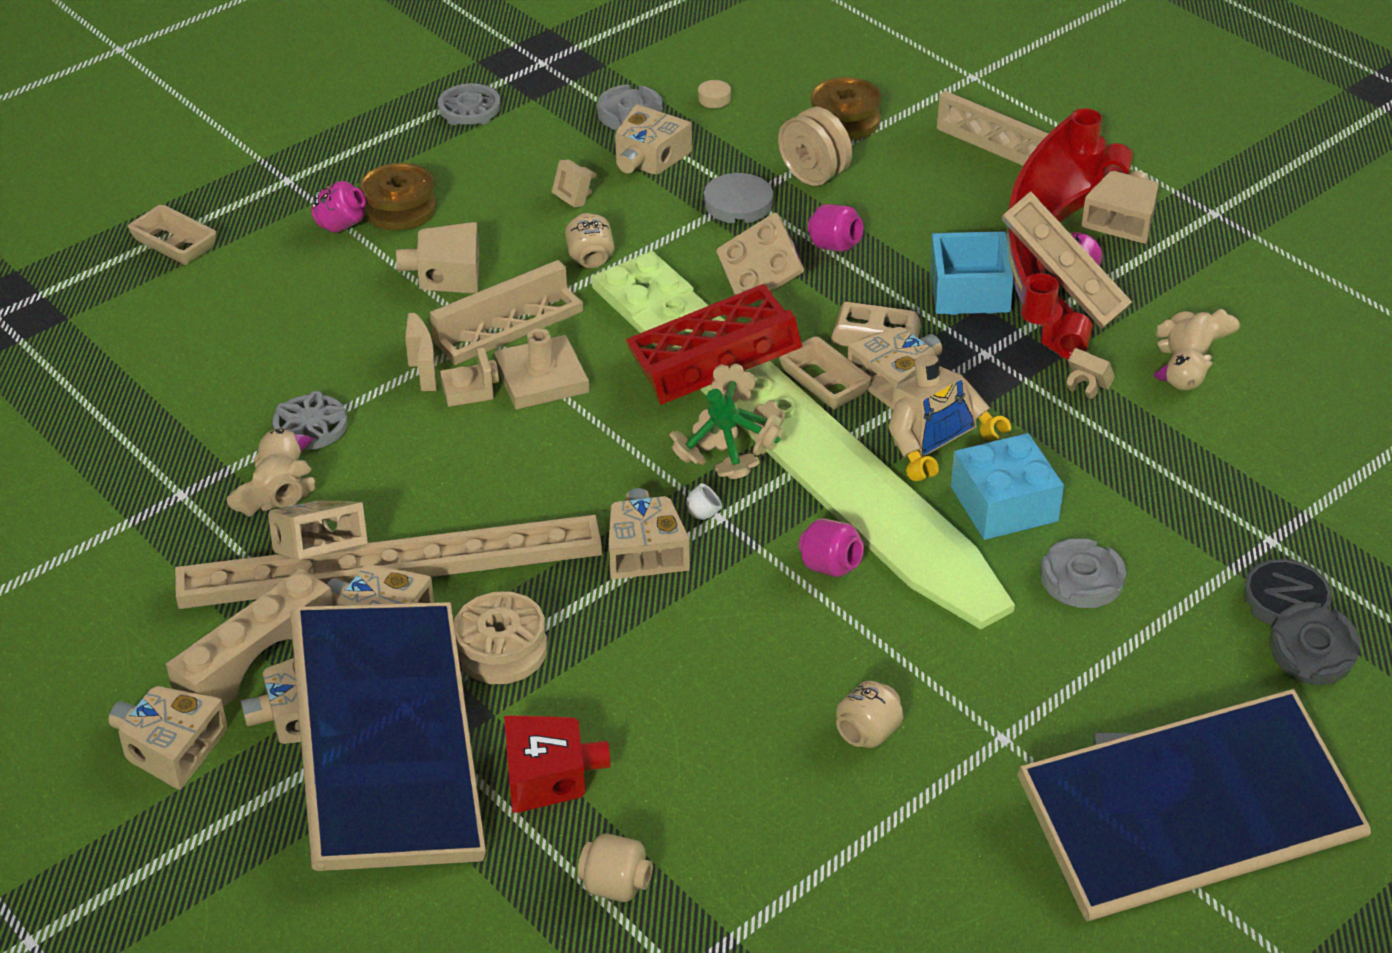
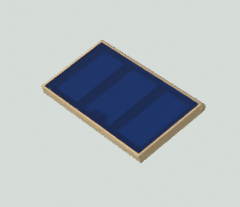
[290,602,486,871]
[1017,689,1371,922]

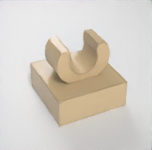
[552,160,596,207]
[1067,348,1115,399]

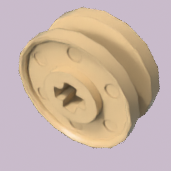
[778,106,853,186]
[454,592,548,684]

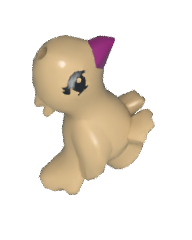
[1153,309,1240,391]
[227,428,315,517]

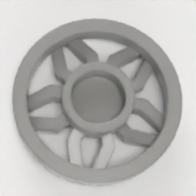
[438,83,501,125]
[273,391,348,450]

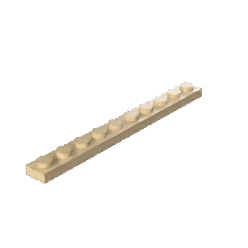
[175,515,602,609]

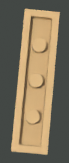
[937,91,1049,166]
[1001,192,1132,329]
[429,260,583,365]

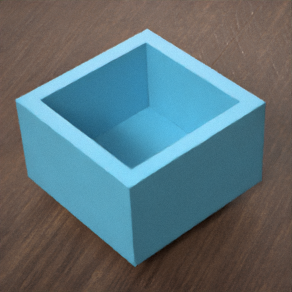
[930,232,1013,315]
[951,433,1064,540]

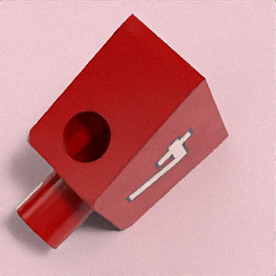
[504,715,611,813]

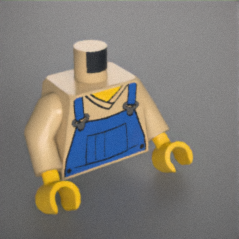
[889,355,1011,481]

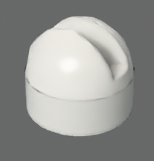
[686,483,722,520]

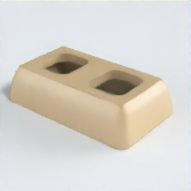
[128,205,216,265]
[831,302,921,346]
[780,337,871,410]

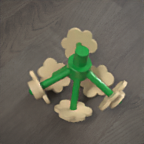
[669,364,785,479]

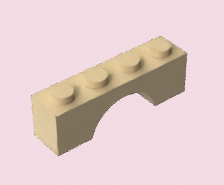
[166,568,334,707]

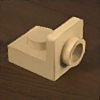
[440,347,499,407]

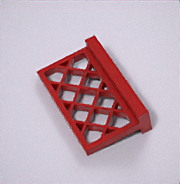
[625,284,802,405]

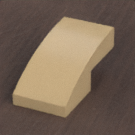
[405,313,437,391]

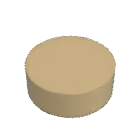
[698,80,731,108]

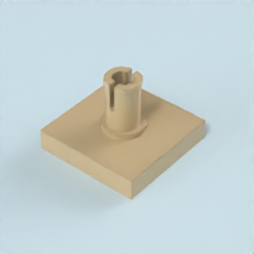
[493,328,589,410]

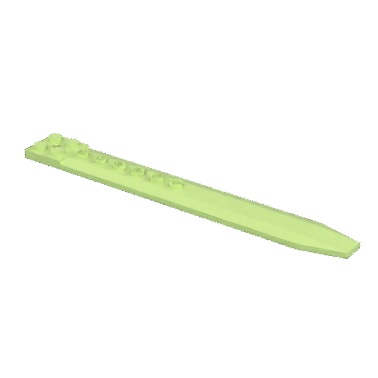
[592,251,1015,629]

